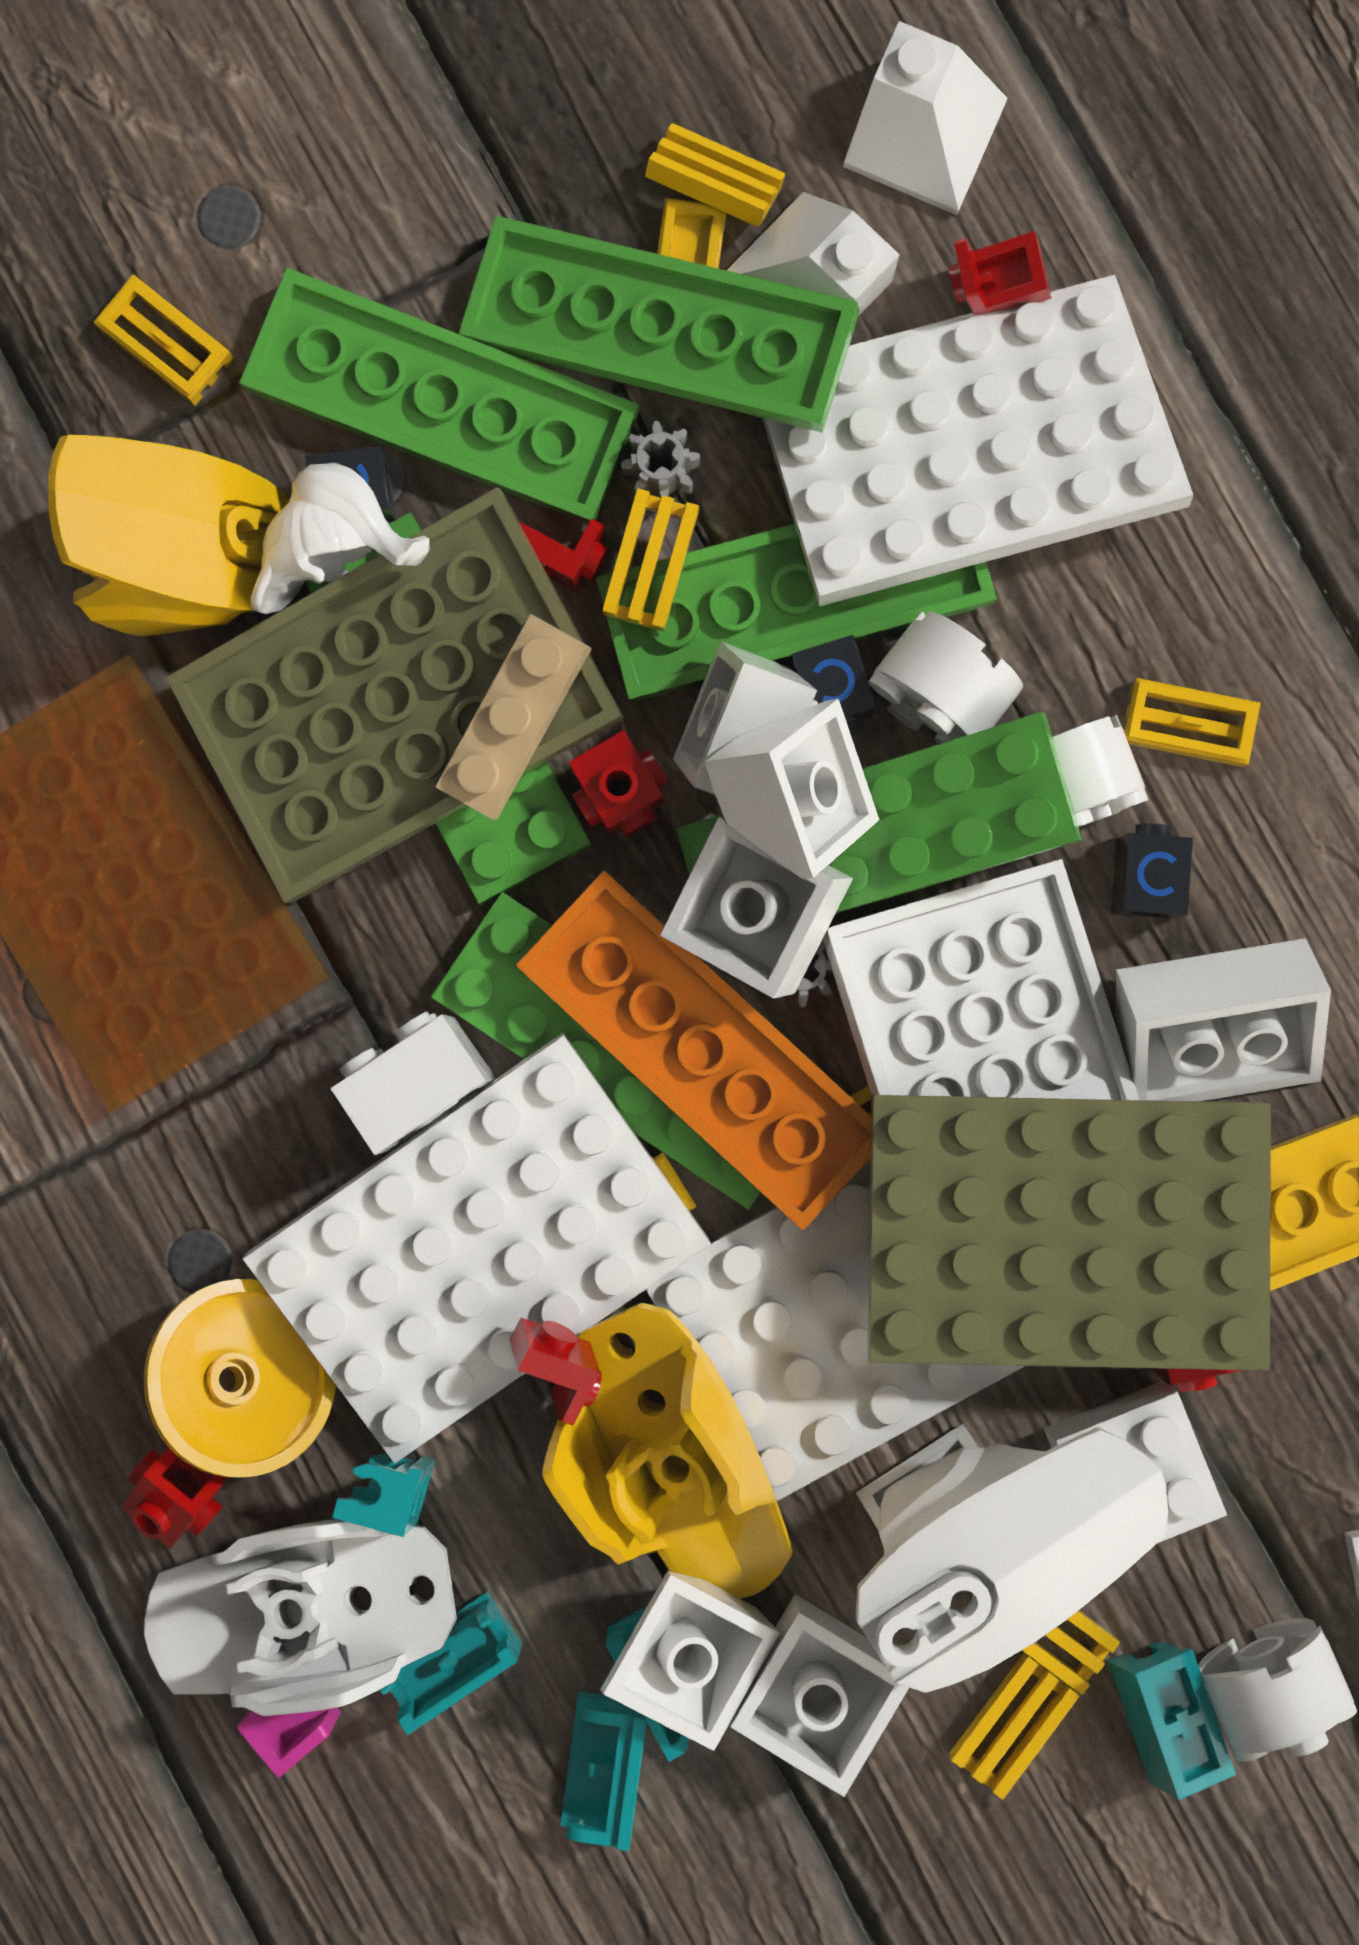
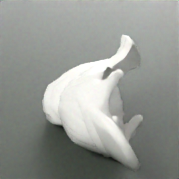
[251,463,430,614]

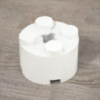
[868,611,1023,744]
[1052,715,1148,827]
[1198,1618,1357,1762]

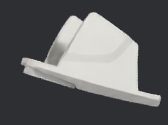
[856,1427,1168,1693]
[144,1519,457,1716]

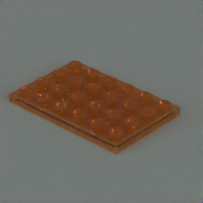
[0,654,332,1113]

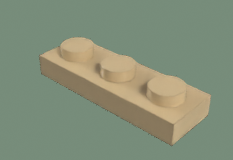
[436,614,592,820]

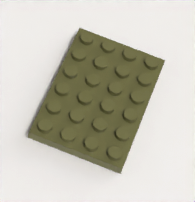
[165,487,624,903]
[867,1095,1271,1370]

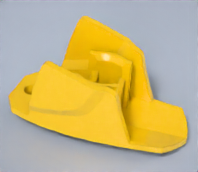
[48,435,290,636]
[542,1303,793,1599]

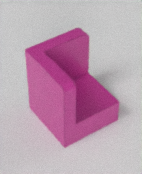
[237,1708,341,1779]

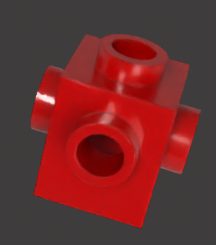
[568,730,668,837]
[121,1447,230,1549]

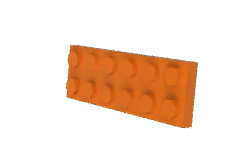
[516,871,871,1231]

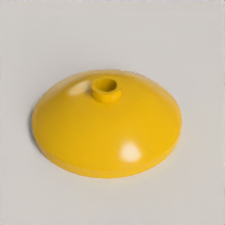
[144,1279,336,1478]

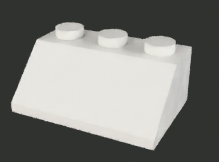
[1115,938,1331,1101]

